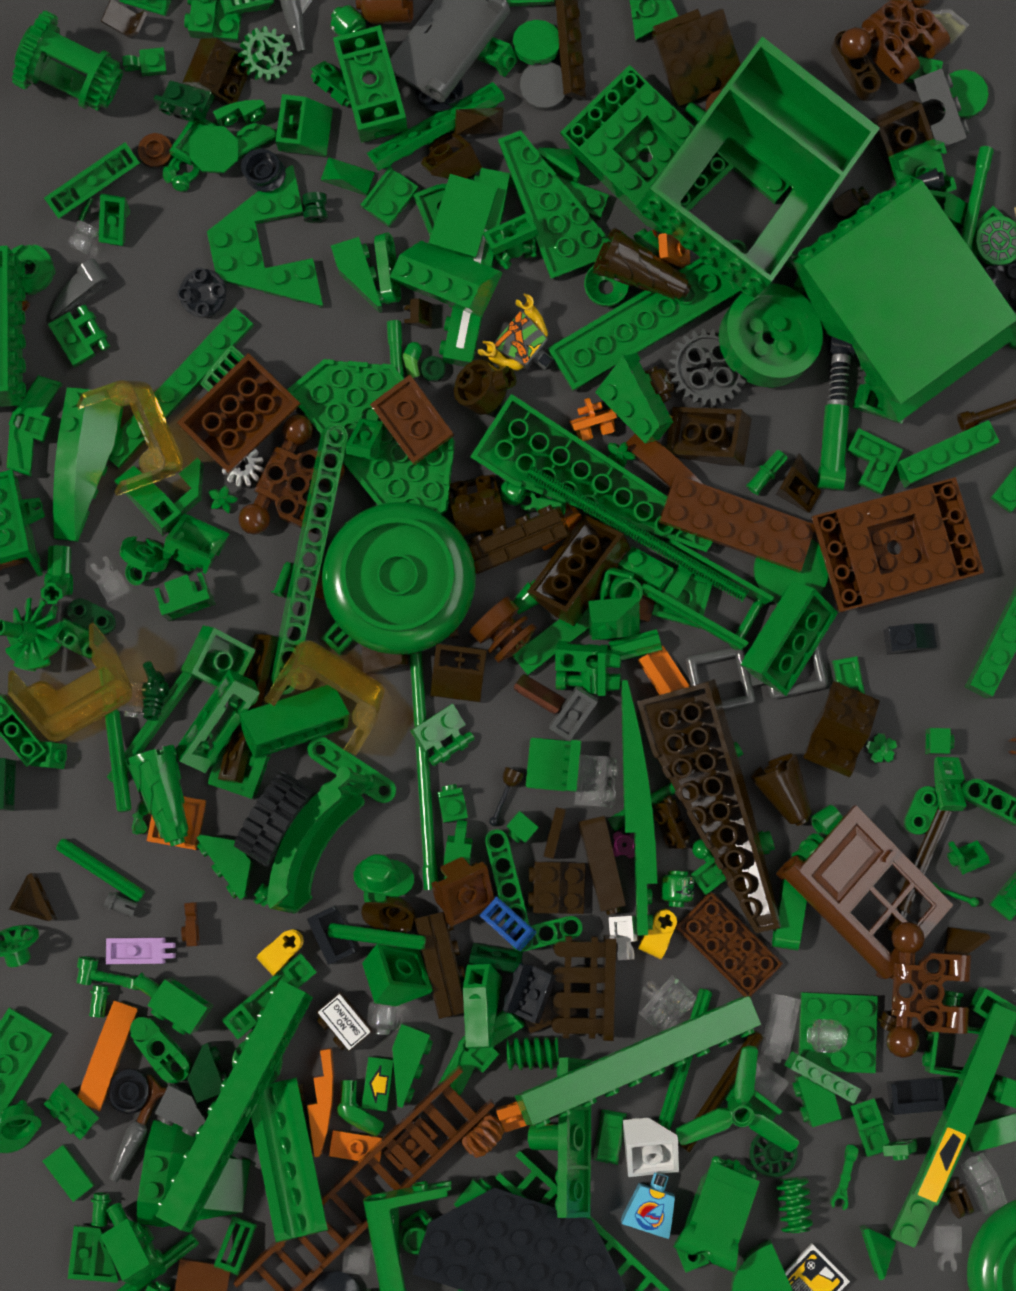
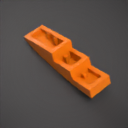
[78,1001,138,1111]
[307,1047,334,1157]

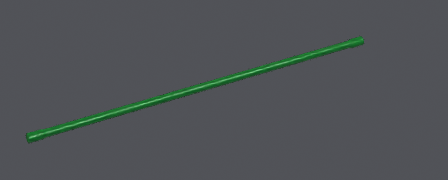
[386,320,438,890]

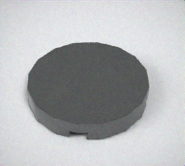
[520,62,566,111]

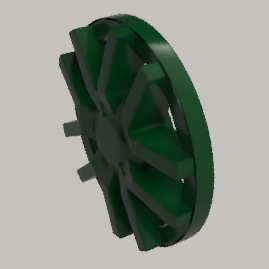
[749,1134,798,1177]

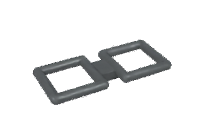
[686,644,828,710]

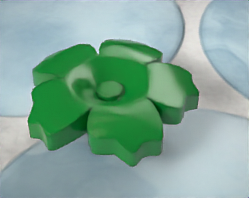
[866,733,897,763]

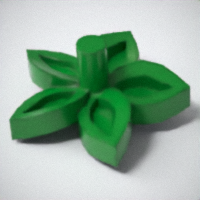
[608,442,636,468]
[209,485,238,514]

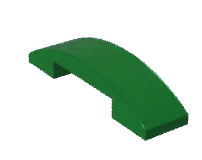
[222,953,317,1039]

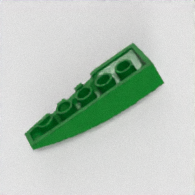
[53,387,125,542]

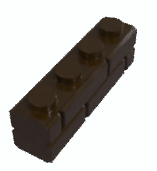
[468,504,571,574]
[415,912,465,1019]

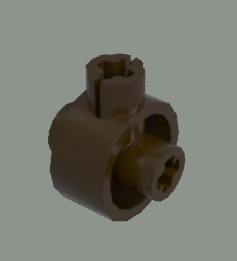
[454,359,517,415]

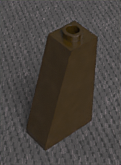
[578,816,626,915]

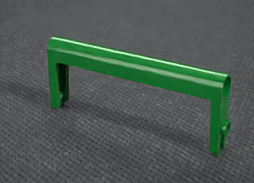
[363,1181,452,1291]

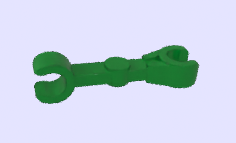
[830,1144,858,1210]

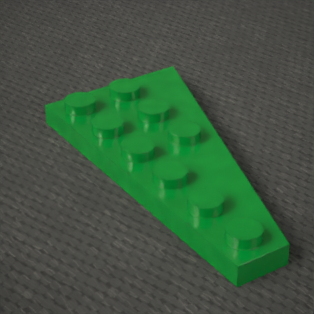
[498,130,610,279]

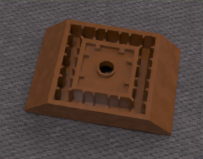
[811,477,984,613]

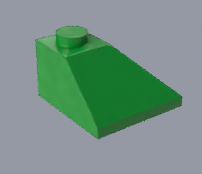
[589,597,640,640]

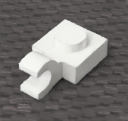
[609,916,638,960]

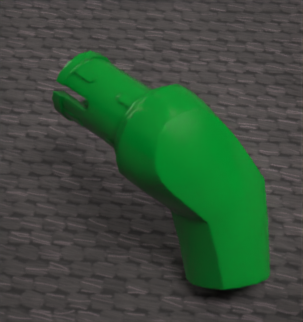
[336,1080,384,1136]

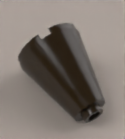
[750,753,812,826]

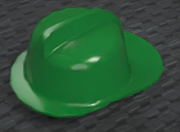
[354,854,414,897]
[0,1100,42,1153]

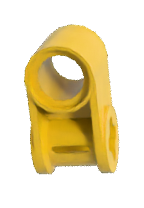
[638,909,677,960]
[256,929,304,976]

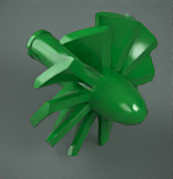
[0,598,63,672]

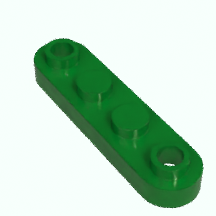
[308,737,396,803]

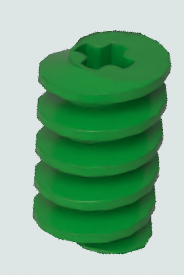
[507,1037,558,1070]
[777,1177,813,1233]

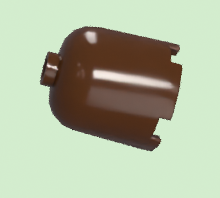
[356,0,414,24]

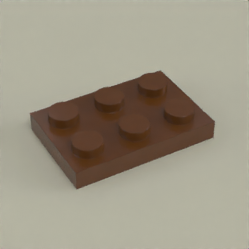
[370,375,455,465]

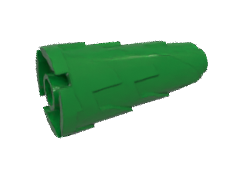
[125,745,189,847]

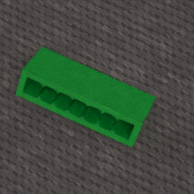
[240,683,350,759]

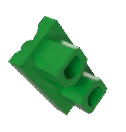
[54,617,102,659]

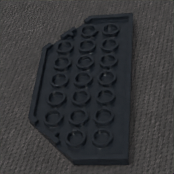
[412,1188,626,1291]

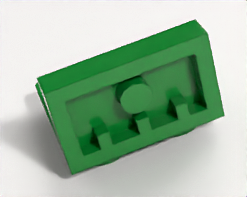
[526,738,581,792]
[208,746,271,800]

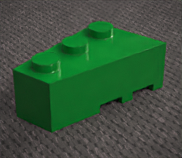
[595,353,673,444]

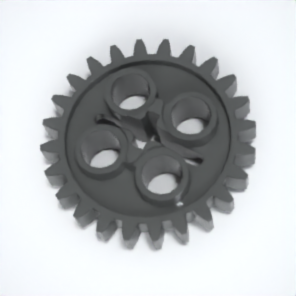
[667,329,746,408]

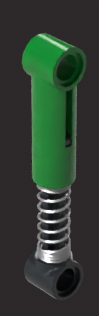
[817,336,855,490]

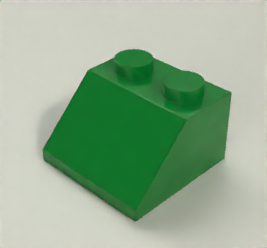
[362,944,432,1006]

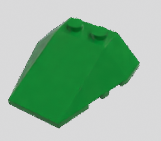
[137,1120,251,1227]

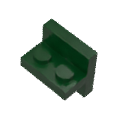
[0,758,16,811]

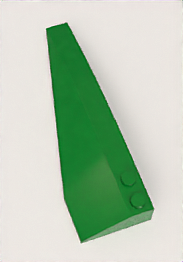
[470,394,713,552]

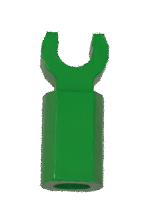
[521,492,566,516]

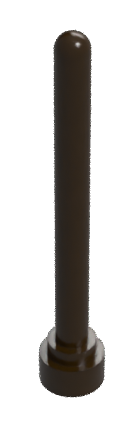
[957,399,1016,432]

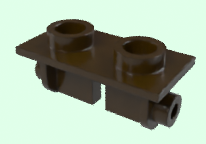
[652,796,691,849]

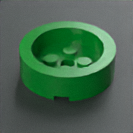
[719,283,823,388]

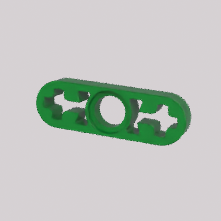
[374,232,401,304]

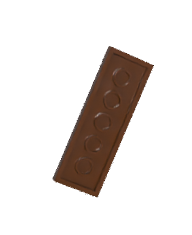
[659,474,815,573]

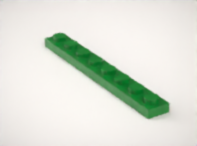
[109,308,254,469]

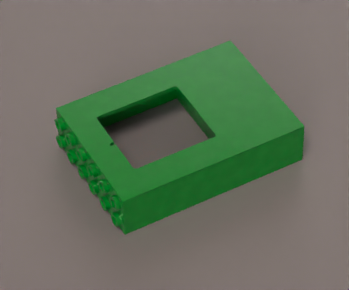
[636,37,879,299]

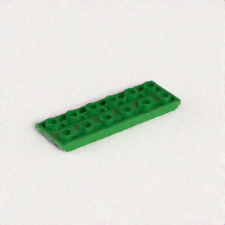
[251,1077,328,1243]

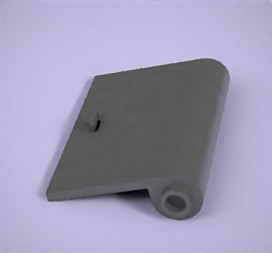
[390,0,511,102]

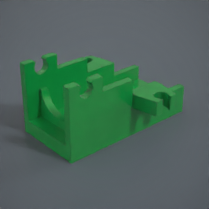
[0,469,45,577]

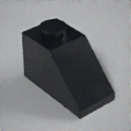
[884,623,937,654]

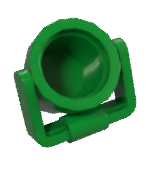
[599,568,643,602]
[400,1209,433,1255]

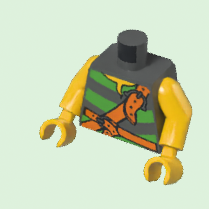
[478,293,553,371]

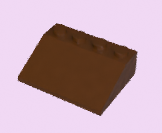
[177,353,300,474]

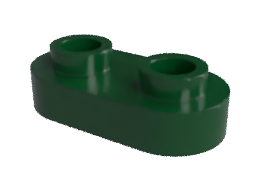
[68,598,116,635]

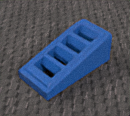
[480,897,537,951]

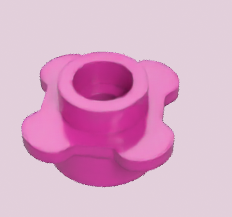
[612,832,635,858]

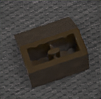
[182,38,249,105]
[449,474,506,536]
[430,644,487,703]

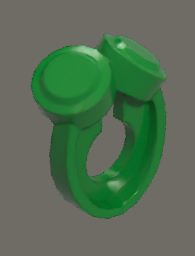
[163,157,200,192]

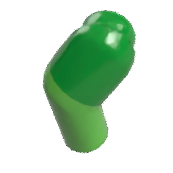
[403,342,422,378]

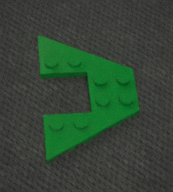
[207,165,324,308]

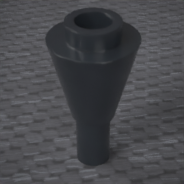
[916,168,945,191]

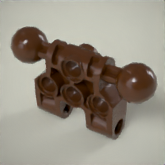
[840,0,950,84]
[238,414,347,535]
[886,922,971,1058]

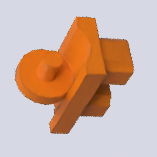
[569,398,617,441]

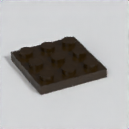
[653,8,741,106]

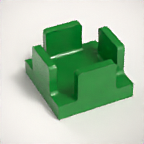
[154,572,216,621]

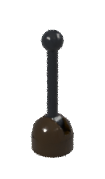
[489,767,524,826]

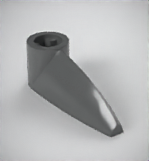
[49,259,109,321]

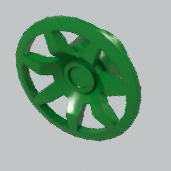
[0,925,39,967]

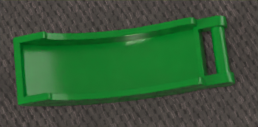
[267,766,373,914]

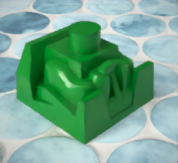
[163,513,229,574]

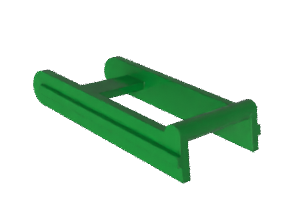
[642,540,774,650]

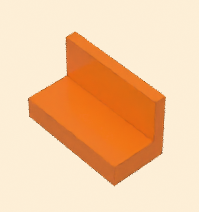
[638,646,689,695]

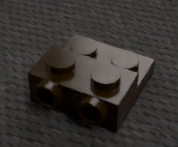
[528,862,585,914]

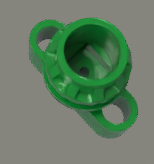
[792,805,843,863]

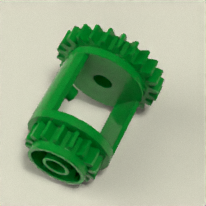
[12,10,123,111]

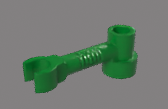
[76,956,139,990]

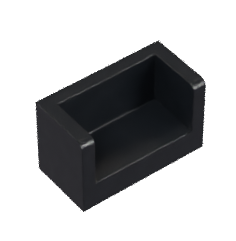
[307,905,357,965]
[887,1077,945,1115]

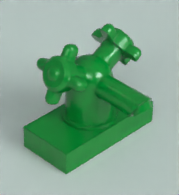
[483,212,539,270]

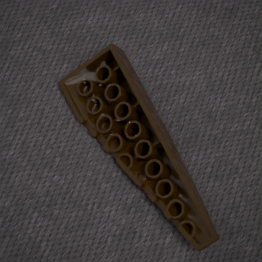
[637,679,781,933]

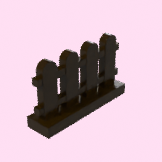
[551,935,616,1041]

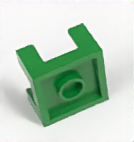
[889,139,957,192]

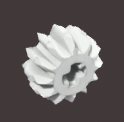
[222,449,264,487]

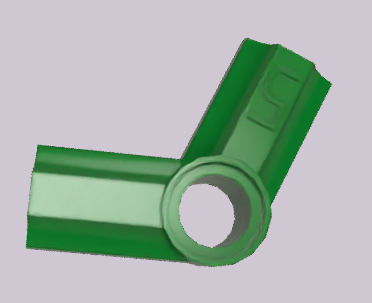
[41,545,73,604]

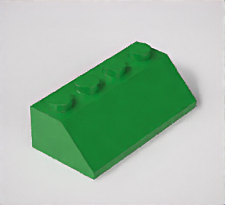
[390,241,502,318]
[740,580,838,696]

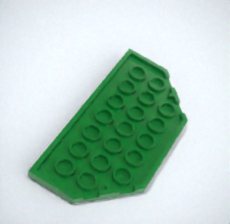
[287,359,455,515]

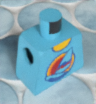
[621,1172,675,1239]

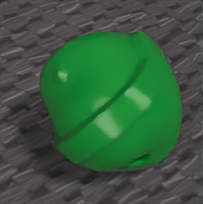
[499,480,526,506]

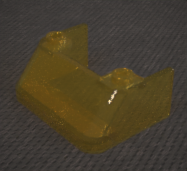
[77,380,183,496]
[8,623,132,742]
[264,640,384,756]

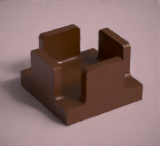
[431,857,494,927]

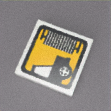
[785,1243,850,1291]

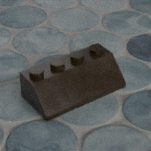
[527,514,630,626]

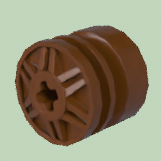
[470,596,537,663]

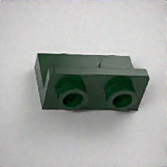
[153,80,215,122]

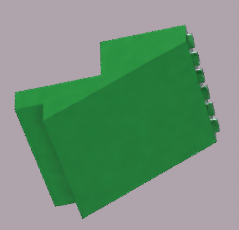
[791,177,1016,422]

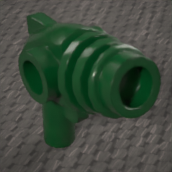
[142,661,169,721]

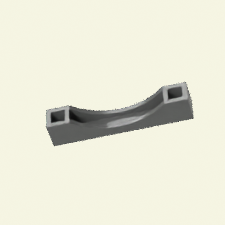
[155,1083,262,1170]

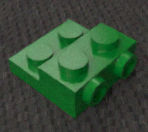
[184,0,244,43]

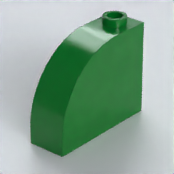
[731,1239,793,1291]

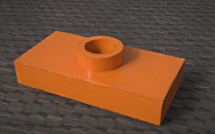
[658,233,690,268]
[329,1130,383,1162]

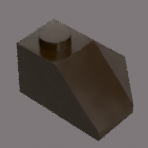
[421,131,482,179]

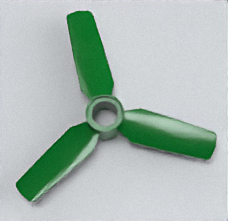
[675,1046,799,1152]

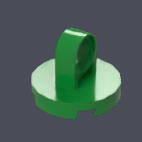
[119,536,170,585]

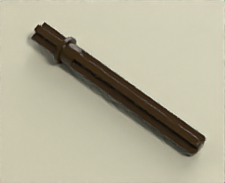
[885,806,952,932]
[678,1030,764,1153]

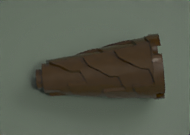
[593,228,691,300]

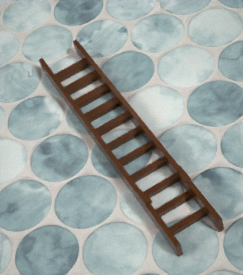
[233,1065,495,1291]

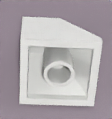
[623,1118,679,1177]

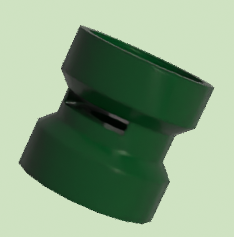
[302,192,328,223]

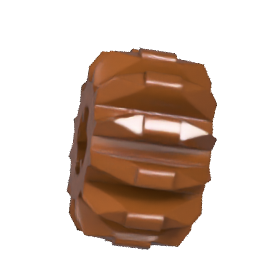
[461,1113,504,1158]

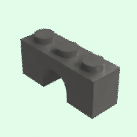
[914,68,970,149]

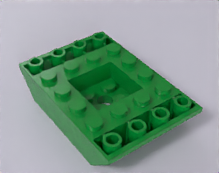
[560,65,734,233]

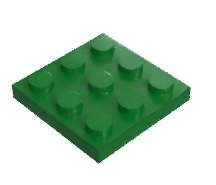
[798,992,878,1073]

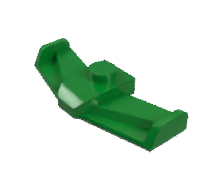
[6,375,63,477]
[438,1011,525,1095]

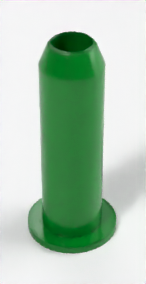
[270,562,293,598]

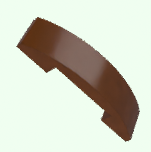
[627,433,703,487]

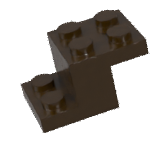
[803,681,880,778]

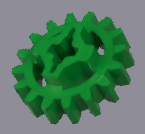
[238,26,293,82]

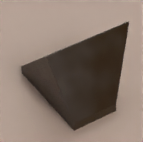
[775,453,821,513]
[9,873,57,921]

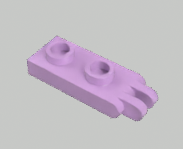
[106,938,176,964]

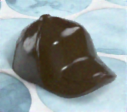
[361,897,415,933]

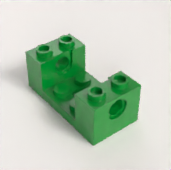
[333,25,408,143]

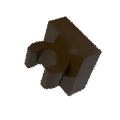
[404,298,432,329]

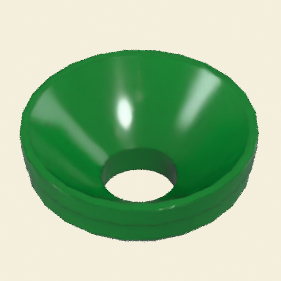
[584,266,629,307]

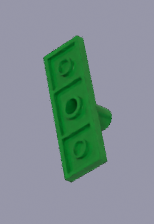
[528,1058,592,1218]

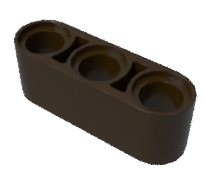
[831,30,881,101]

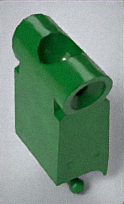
[673,1156,760,1272]

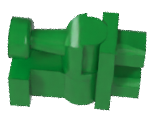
[555,641,621,696]

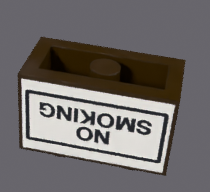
[316,991,374,1052]

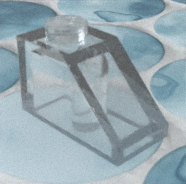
[961,1153,1007,1215]

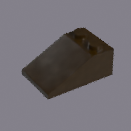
[870,100,934,185]
[666,407,752,466]

